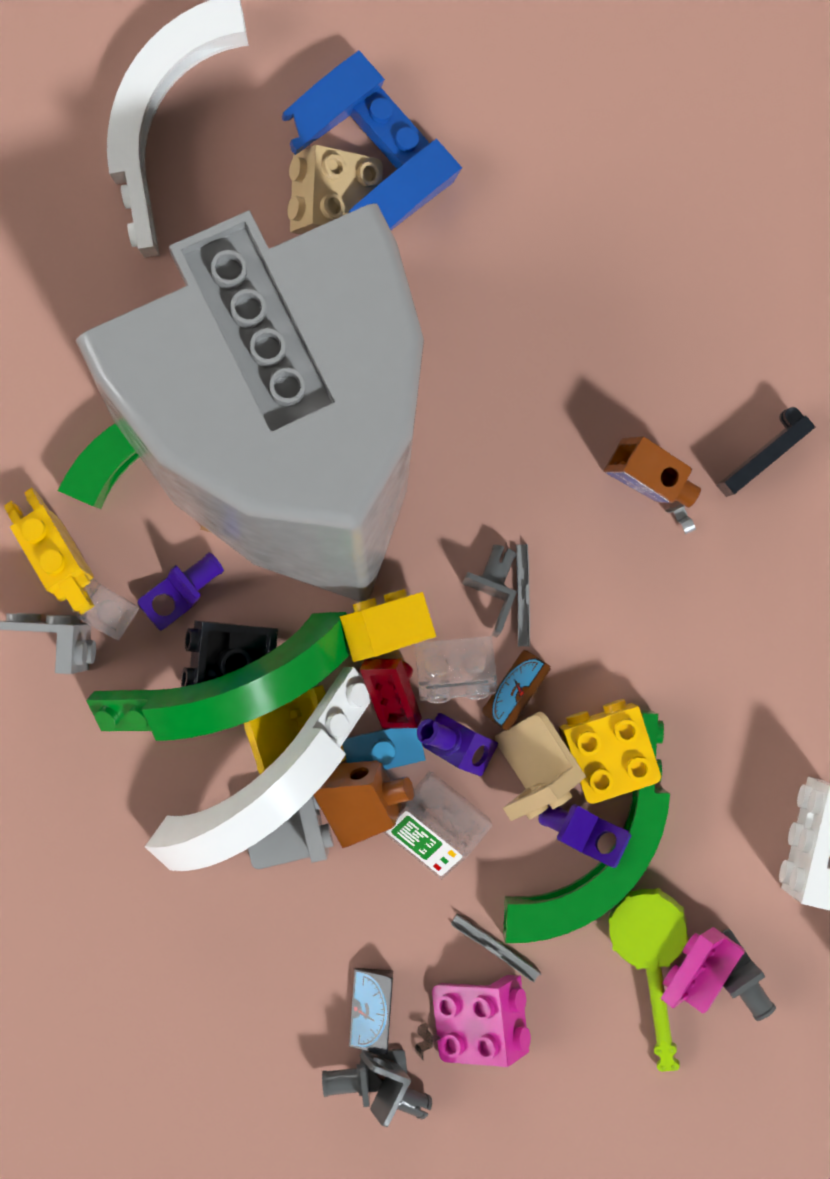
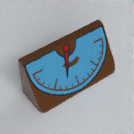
[482,650,551,731]

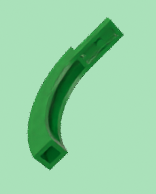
[57,423,140,509]
[86,612,351,741]
[503,710,670,943]

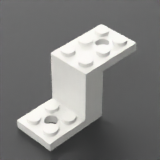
[779,776,830,911]

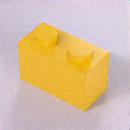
[340,589,436,662]

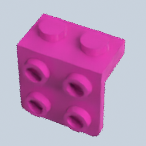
[432,975,531,1067]

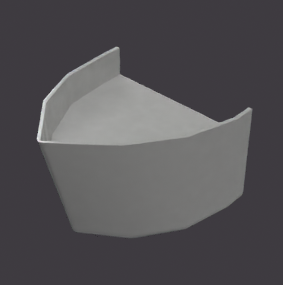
[76,203,424,602]

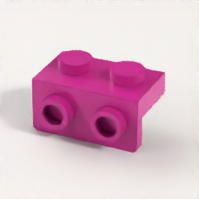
[660,927,745,1013]

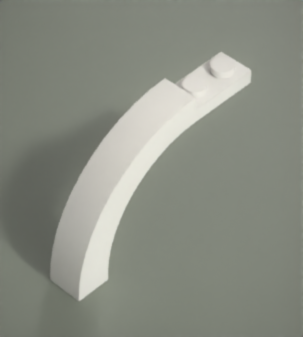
[107,0,249,258]
[145,667,371,871]

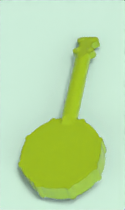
[608,888,688,1072]

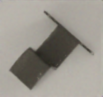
[415,1023,440,1060]

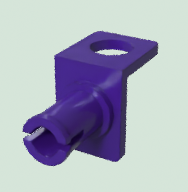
[137,552,224,631]
[417,713,498,776]
[538,804,631,868]

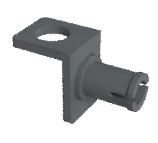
[462,545,517,638]
[721,929,776,1021]
[322,1048,408,1107]
[360,1050,432,1127]

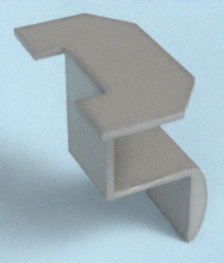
[665,504,696,534]

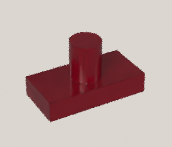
[360,658,422,729]

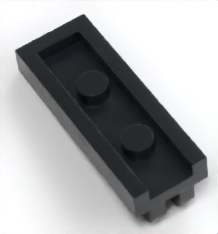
[716,407,816,497]

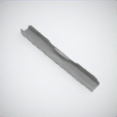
[516,544,530,647]
[451,914,542,982]

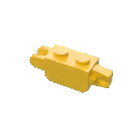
[4,487,95,615]

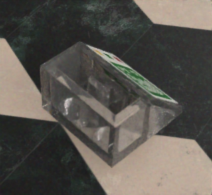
[383,770,493,880]

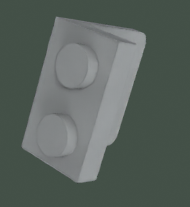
[0,613,96,674]
[248,795,334,869]

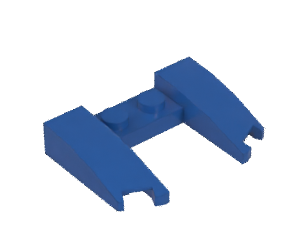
[282,50,462,230]

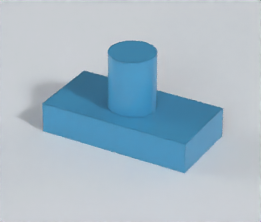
[342,728,426,770]

